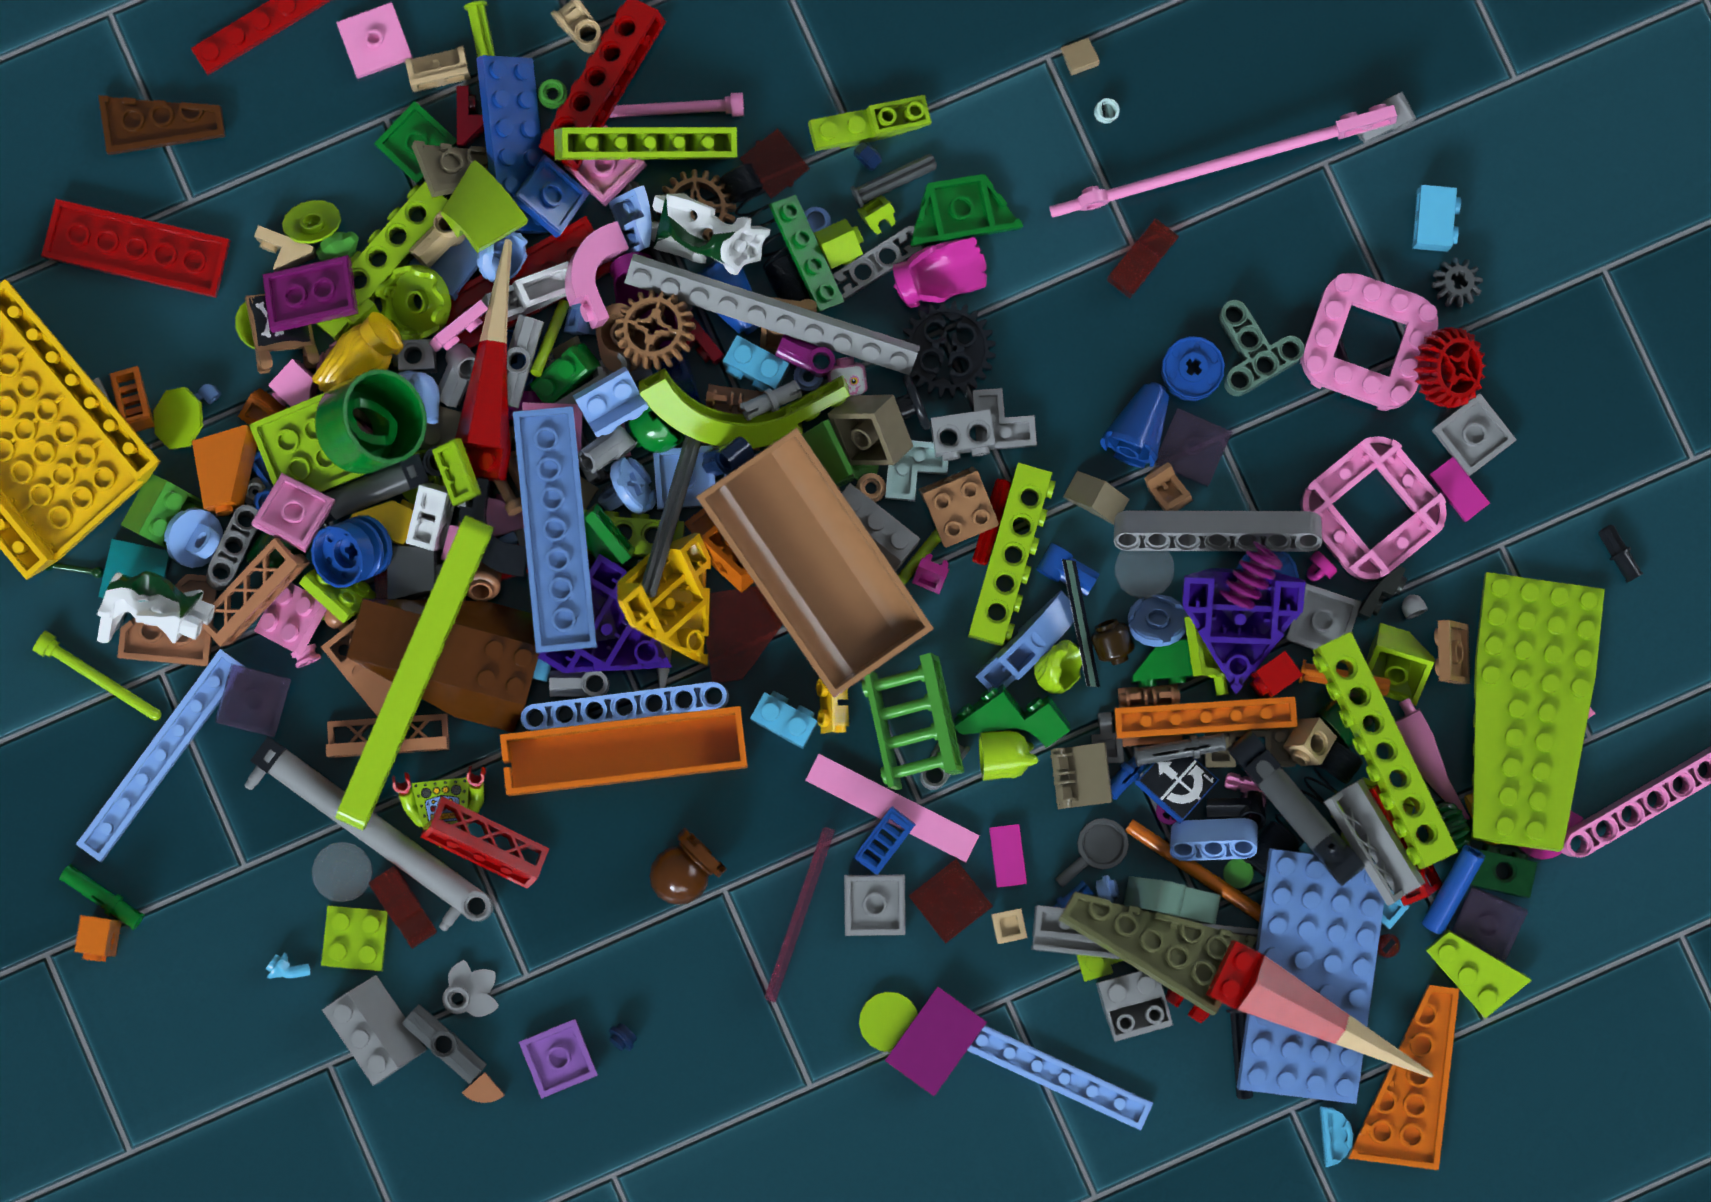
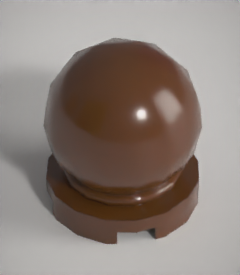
[649,827,727,905]

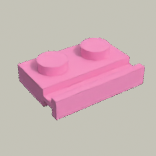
[429,300,488,352]

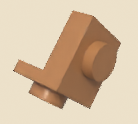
[1144,462,1193,511]

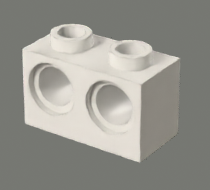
[406,482,455,551]

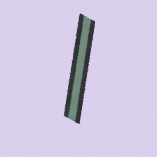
[1062,559,1100,688]

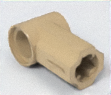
[409,211,466,267]

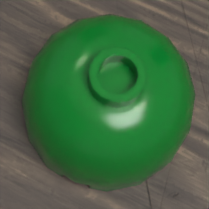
[628,407,685,453]

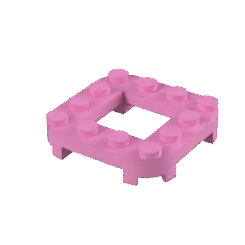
[1300,273,1438,411]
[1300,436,1447,582]

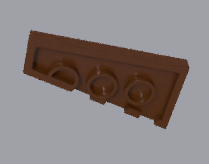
[98,95,226,155]

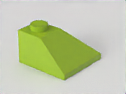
[1366,623,1435,706]

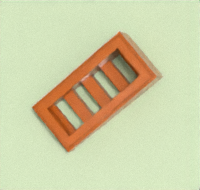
[109,366,155,432]

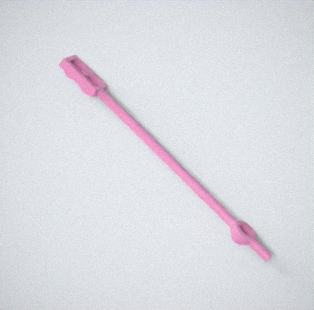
[1049,104,1397,218]

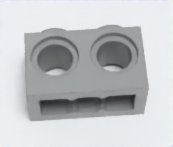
[930,409,996,461]

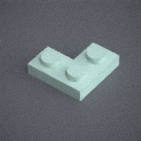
[885,440,950,502]

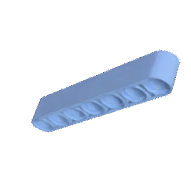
[521,682,729,731]

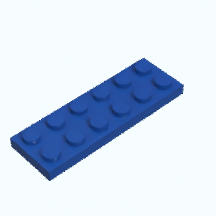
[476,55,550,234]

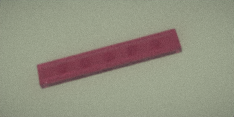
[765,827,835,1003]

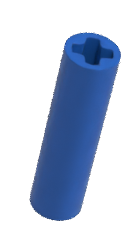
[1422,845,1485,935]

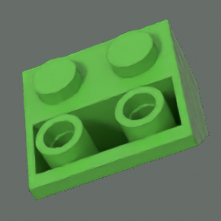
[121,474,208,550]

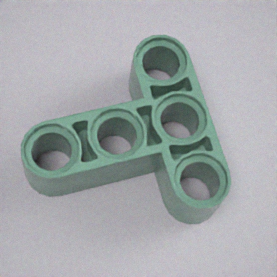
[1219,300,1304,396]
[1123,876,1221,924]

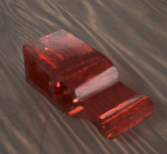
[1107,219,1179,298]
[368,866,438,949]

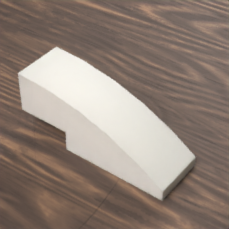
[482,261,569,322]

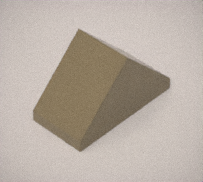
[1063,471,1129,525]

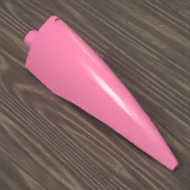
[1395,698,1470,820]

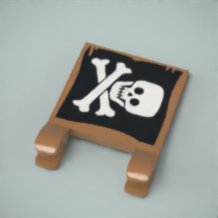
[245,294,320,374]

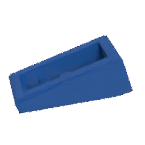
[854,806,916,875]

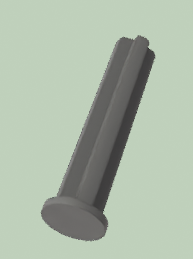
[850,154,937,208]

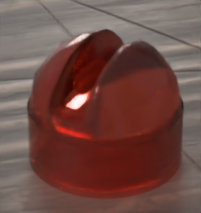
[1377,934,1400,958]

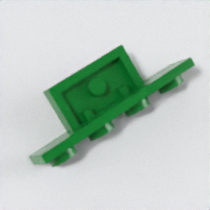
[769,195,845,313]

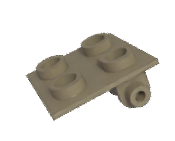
[1050,742,1113,809]

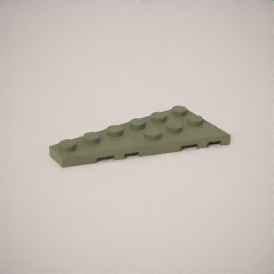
[1058,892,1257,1016]

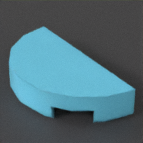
[1319,1106,1354,1167]

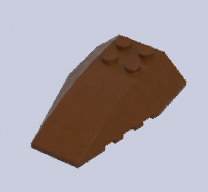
[346,599,539,733]

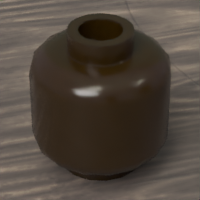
[1091,619,1135,665]

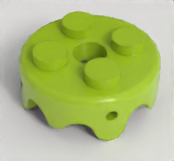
[375,264,451,340]

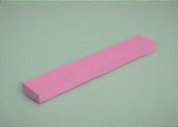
[805,754,980,863]

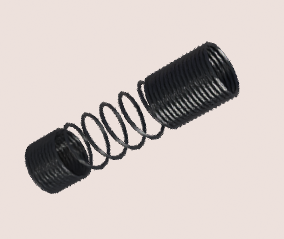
[719,163,811,301]
[1243,741,1363,877]

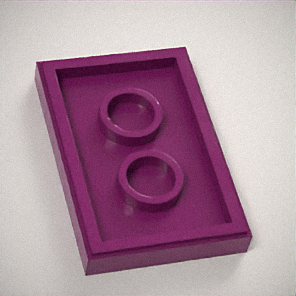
[262,255,358,333]
[885,987,987,1096]

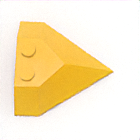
[617,533,711,666]

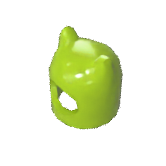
[979,730,1039,781]

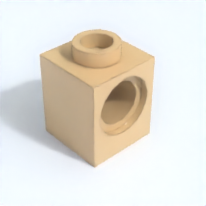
[1283,717,1337,766]

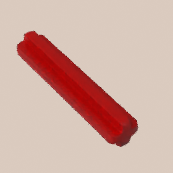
[972,478,1011,565]

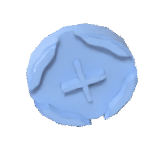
[598,457,656,514]
[164,507,223,568]

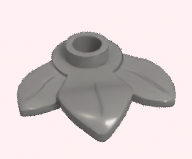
[442,960,499,1017]

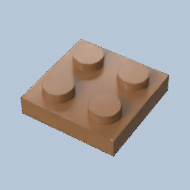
[1434,620,1470,684]

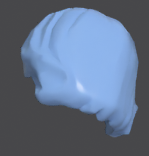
[477,232,528,283]

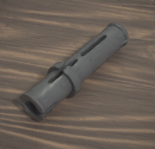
[1134,732,1226,767]

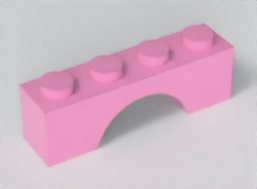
[268,359,373,435]

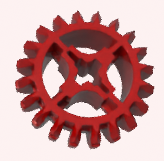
[1413,327,1487,408]

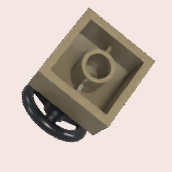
[828,375,930,465]

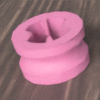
[291,643,322,668]

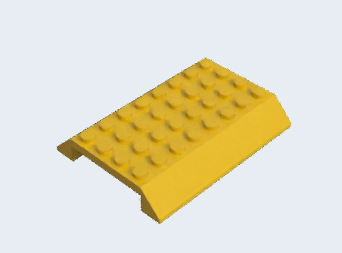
[0,279,160,580]

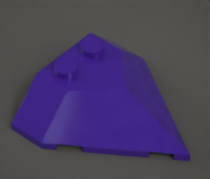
[537,554,672,673]
[1182,568,1306,694]

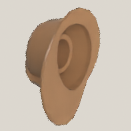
[596,303,646,373]

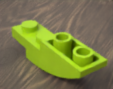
[808,95,932,151]

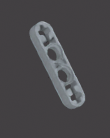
[833,226,925,301]

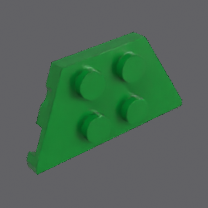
[910,174,1023,248]

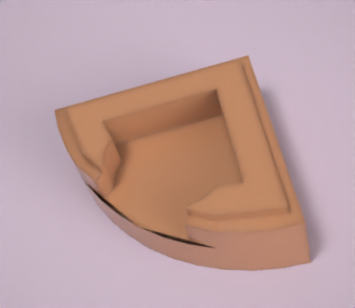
[462,1072,505,1103]

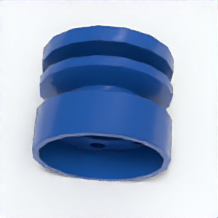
[311,515,393,588]

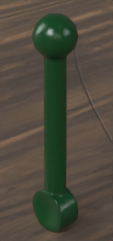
[44,563,104,578]

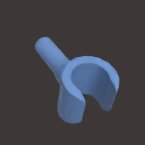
[194,384,221,404]

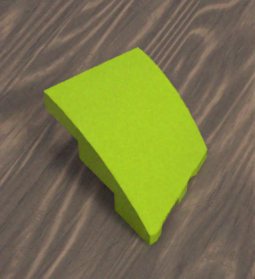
[441,160,528,253]

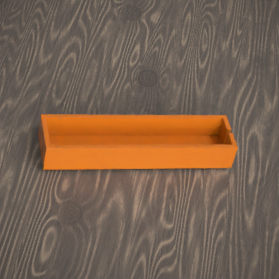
[500,706,748,796]

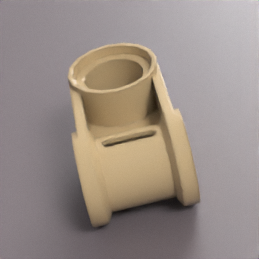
[551,0,602,53]

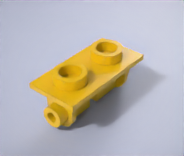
[816,677,849,734]

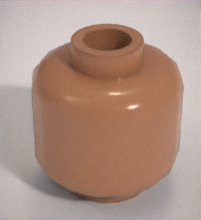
[466,561,502,601]

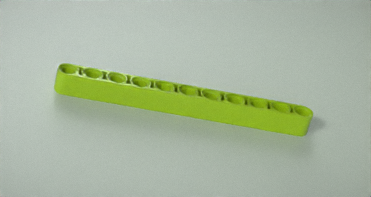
[335,515,494,831]

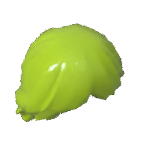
[1034,640,1082,694]

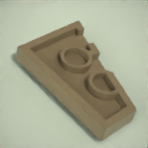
[412,141,489,197]

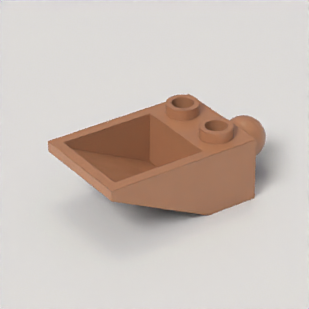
[321,609,392,717]

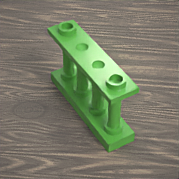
[862,653,965,790]

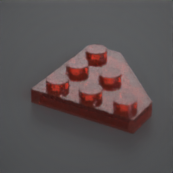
[705,586,783,683]

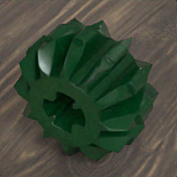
[1436,802,1471,854]

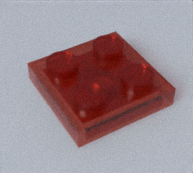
[909,859,993,944]

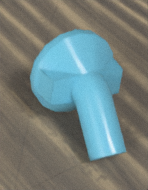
[266,952,310,979]

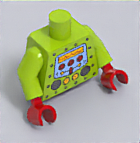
[392,766,486,848]

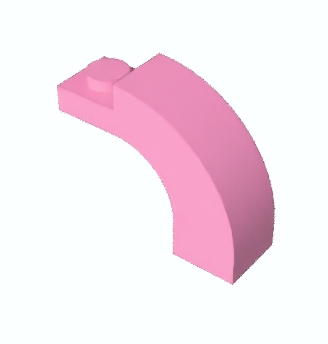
[565,221,629,330]

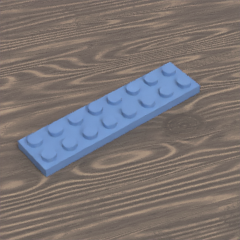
[513,406,597,653]

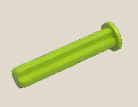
[464,1,495,57]

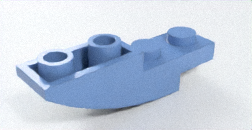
[975,590,1074,689]

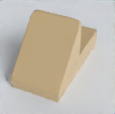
[254,225,317,272]

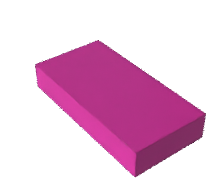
[1429,457,1490,522]
[989,824,1027,888]

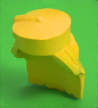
[312,312,404,392]

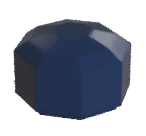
[854,142,882,171]

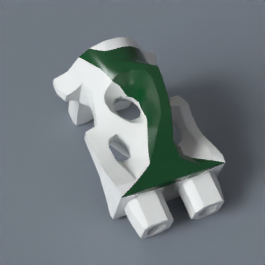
[651,193,770,275]
[97,571,215,643]

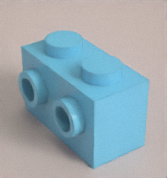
[1412,185,1461,252]
[723,335,790,392]
[750,691,818,749]

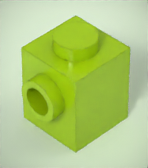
[814,218,864,269]

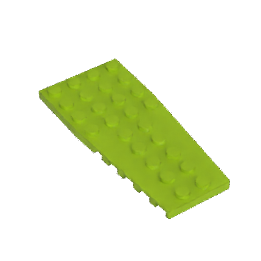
[1471,572,1605,852]

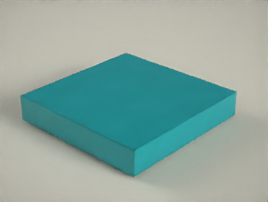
[98,539,171,602]

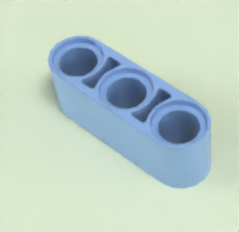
[1170,818,1258,861]

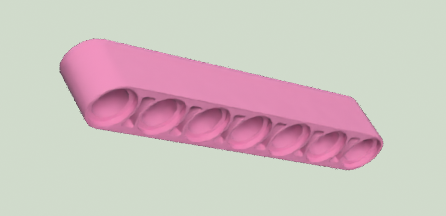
[1561,746,1711,858]

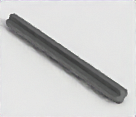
[641,435,702,598]

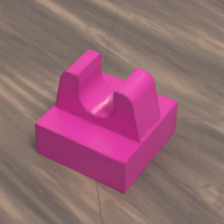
[912,554,949,594]

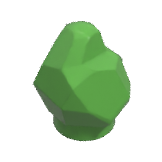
[316,231,358,261]

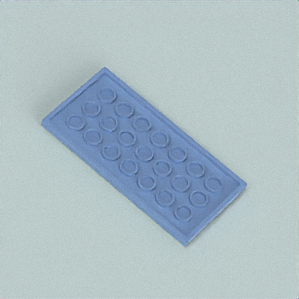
[1237,848,1384,1104]

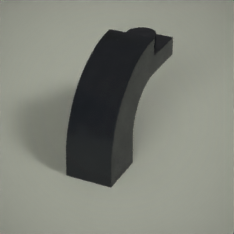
[460,478,527,577]

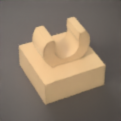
[991,908,1027,944]

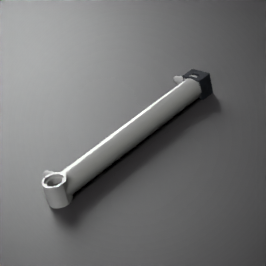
[244,737,494,931]

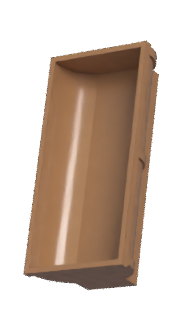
[696,428,934,698]

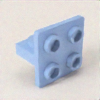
[573,366,649,437]

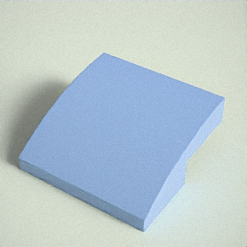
[609,185,652,254]

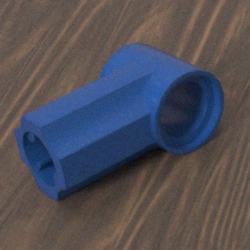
[1035,543,1100,597]

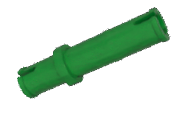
[59,864,145,930]

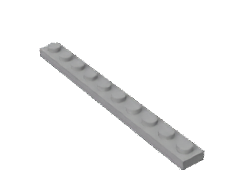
[624,253,920,375]

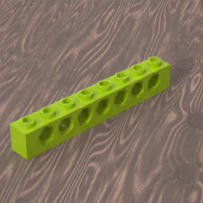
[1313,632,1458,869]

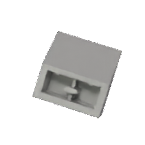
[1096,970,1173,1042]

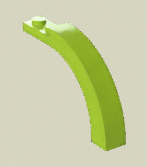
[639,368,850,448]

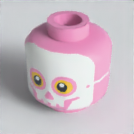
[827,357,868,396]

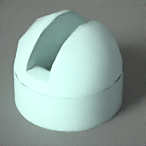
[1094,98,1119,124]

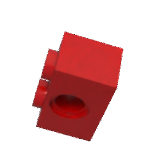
[1249,651,1303,698]

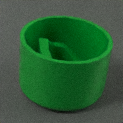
[315,369,427,474]

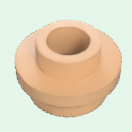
[856,473,886,503]

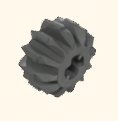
[1431,257,1483,309]

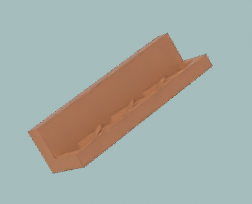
[202,537,310,647]
[326,714,450,758]

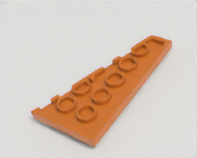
[1347,985,1459,1170]

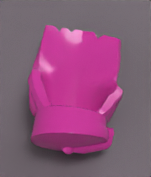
[893,237,987,308]

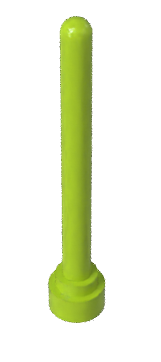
[33,630,162,721]

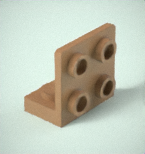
[918,466,999,548]

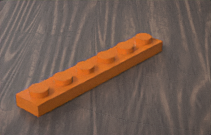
[1114,697,1298,739]

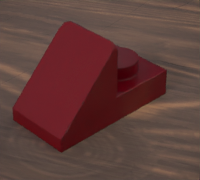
[457,86,484,149]
[679,317,724,366]

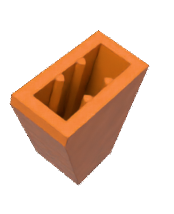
[192,425,257,516]

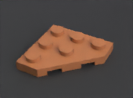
[117,574,219,667]

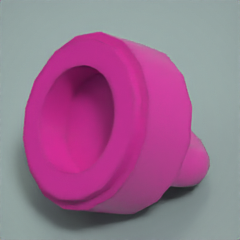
[1306,551,1337,581]

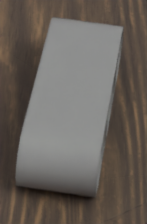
[206,505,258,591]

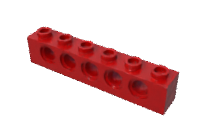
[538,0,666,171]

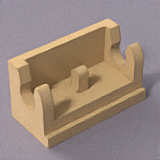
[405,46,471,92]

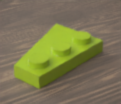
[1425,929,1532,1019]

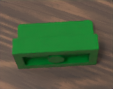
[584,504,635,564]

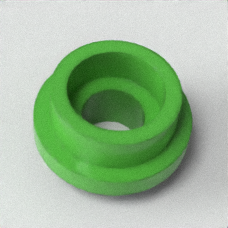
[538,79,568,109]

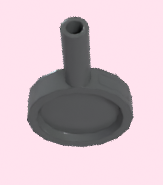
[1055,818,1129,888]

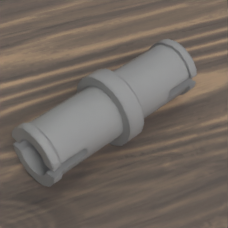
[740,380,802,421]

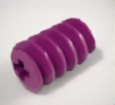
[1219,541,1283,609]

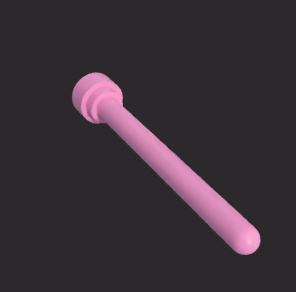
[609,92,744,118]

